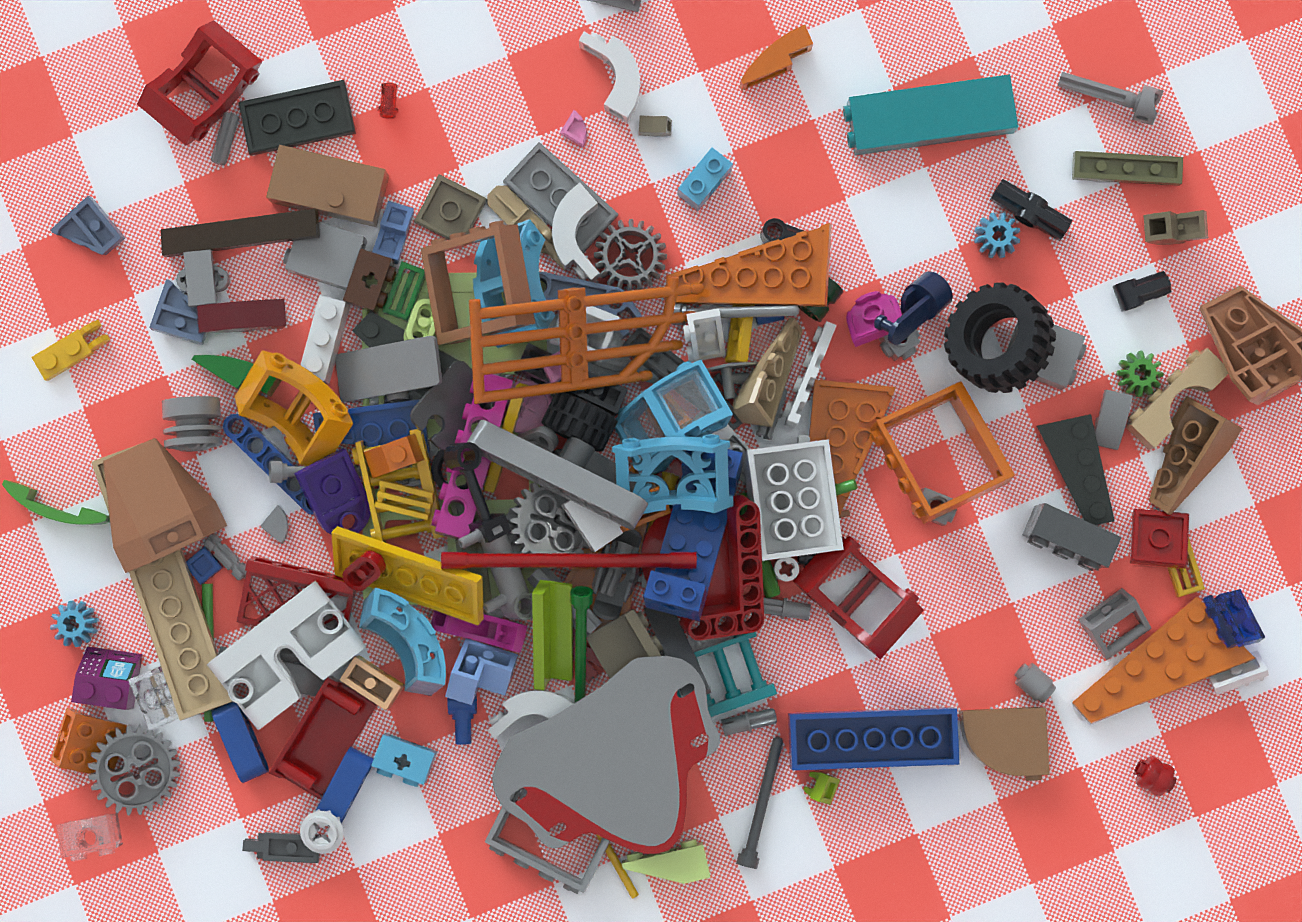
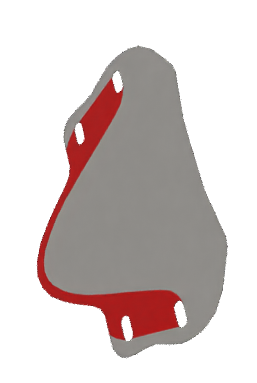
[492,656,720,854]

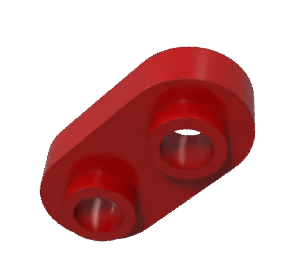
[342,551,386,591]

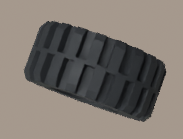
[944,282,1056,393]

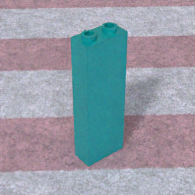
[843,74,1018,156]

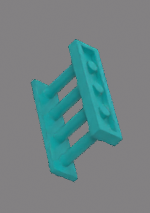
[677,632,777,717]

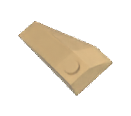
[733,317,803,427]

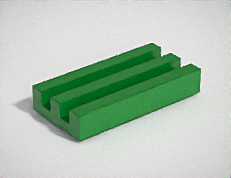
[382,261,426,322]

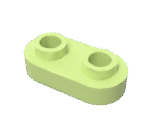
[404,299,435,341]

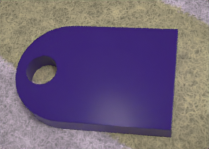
[294,448,371,534]

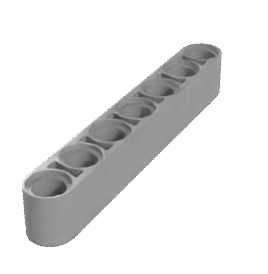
[467,420,648,530]

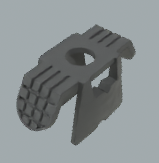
[592,529,642,620]

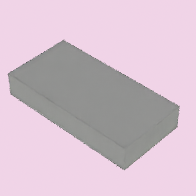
[183,249,217,308]

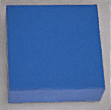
[186,546,224,585]

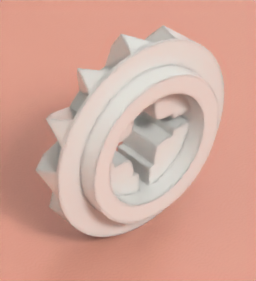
[300,809,345,854]

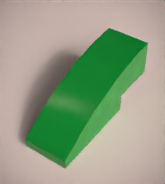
[191,355,282,397]

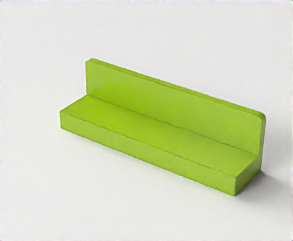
[532,580,573,691]

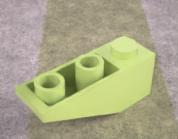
[622,839,711,884]

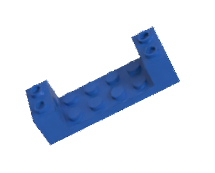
[643,449,743,622]

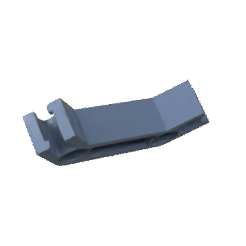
[503,272,643,340]

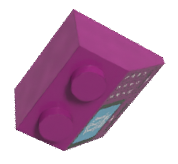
[71,646,143,710]

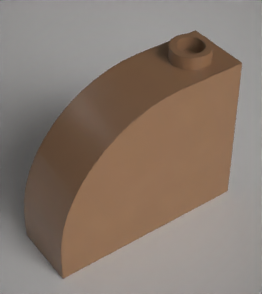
[959,707,1050,781]

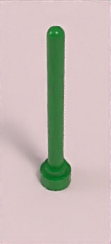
[570,586,593,703]

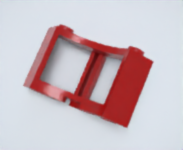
[137,20,263,146]
[793,535,924,660]

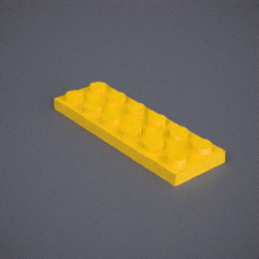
[331,526,484,625]

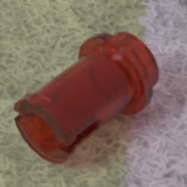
[377,82,399,119]

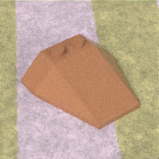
[1199,285,1302,405]

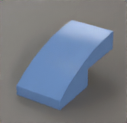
[372,201,414,264]

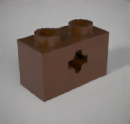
[343,248,397,314]

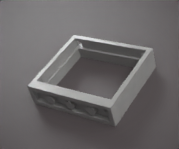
[485,788,610,894]

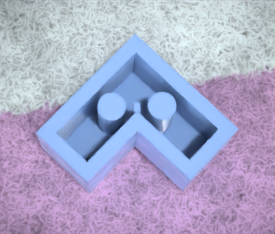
[445,638,518,705]

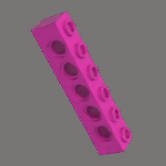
[431,374,513,540]

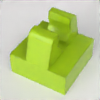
[804,772,840,805]

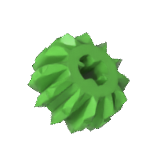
[1116,350,1164,397]

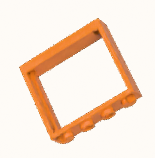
[871,381,1015,524]

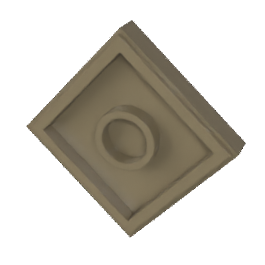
[414,174,487,240]

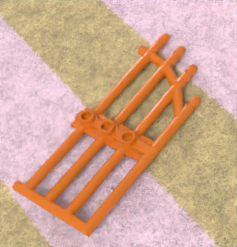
[469,276,704,404]

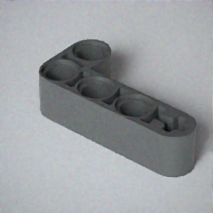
[558,437,657,514]

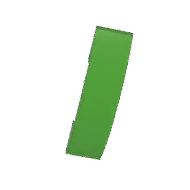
[2,480,110,525]

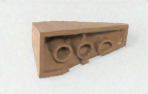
[1149,396,1243,515]

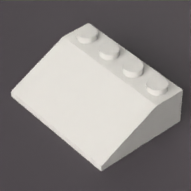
[741,439,844,561]

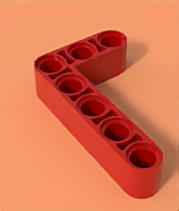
[679,495,764,641]

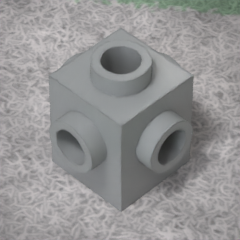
[879,329,920,361]

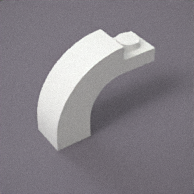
[579,31,640,124]
[552,183,600,282]
[487,690,574,739]

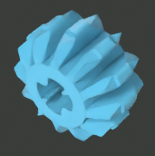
[974,212,1020,259]
[50,600,99,647]

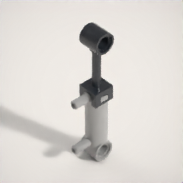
[443,442,533,620]

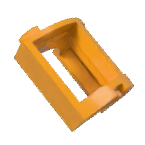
[234,350,353,466]

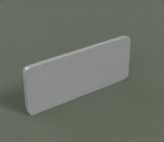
[335,336,442,402]

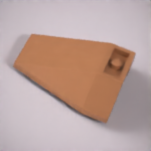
[103,438,227,573]

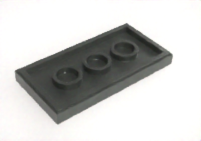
[238,80,356,156]

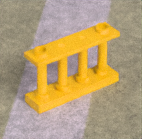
[352,428,445,543]

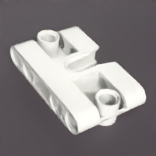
[207,581,367,730]

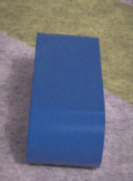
[211,702,269,783]
[315,746,374,827]

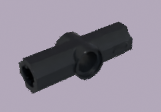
[990,179,1073,241]

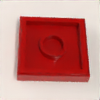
[1130,508,1189,569]

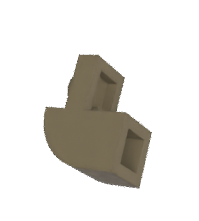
[1143,210,1209,245]

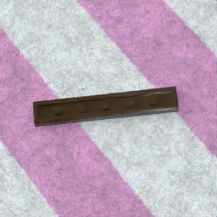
[161,209,320,258]

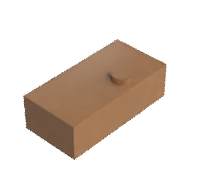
[266,145,389,228]

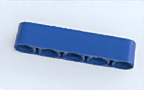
[223,414,314,515]

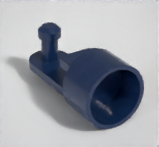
[874,271,953,345]

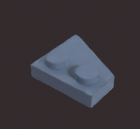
[50,196,125,255]

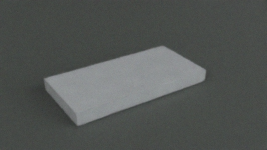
[503,142,619,253]

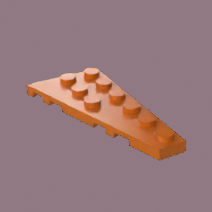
[809,379,896,517]

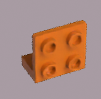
[50,707,127,778]

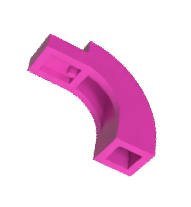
[431,610,528,653]

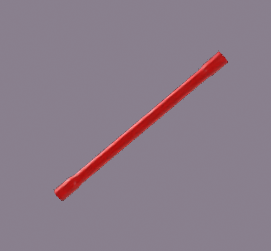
[441,552,697,569]

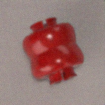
[1133,756,1177,796]

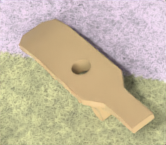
[487,185,565,271]

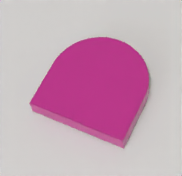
[846,291,903,347]

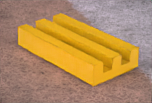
[374,479,435,520]
[1167,537,1205,597]

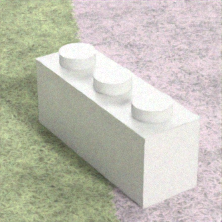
[301,295,350,385]

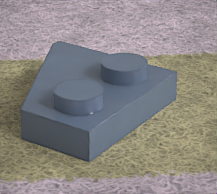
[149,279,207,345]

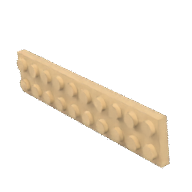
[91,443,233,721]

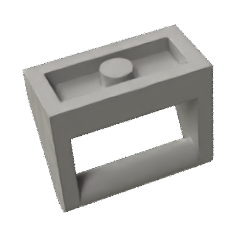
[1078,588,1152,660]

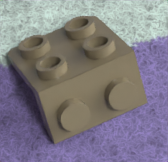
[587,609,663,679]

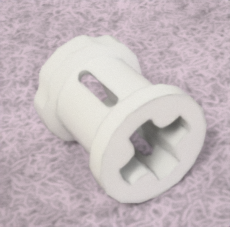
[773,557,799,582]

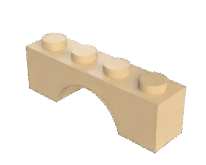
[1125,348,1228,450]

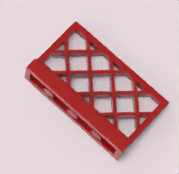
[236,556,356,626]

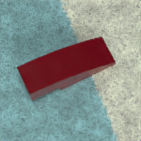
[196,299,286,334]

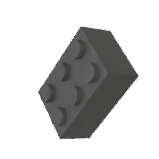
[1022,503,1122,571]

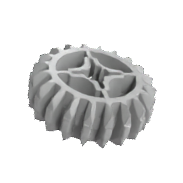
[594,219,667,291]

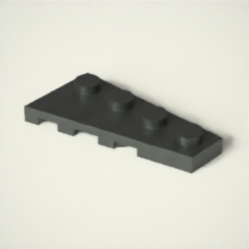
[352,311,459,397]
[1037,414,1115,525]

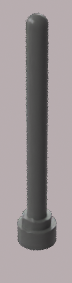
[736,737,783,869]

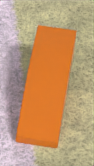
[739,24,813,91]

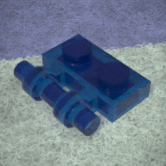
[1202,589,1266,649]

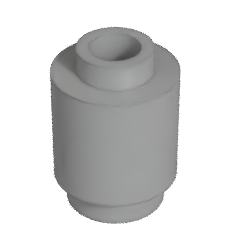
[1014,663,1056,703]

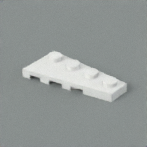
[782,321,837,428]

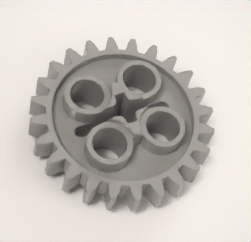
[507,482,590,569]
[88,724,180,816]

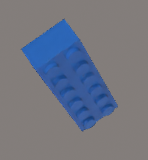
[788,707,960,771]

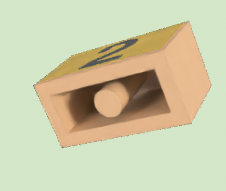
[339,655,405,710]

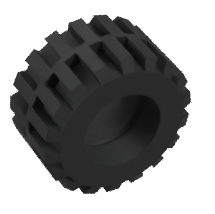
[541,392,618,452]

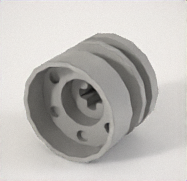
[162,396,223,452]

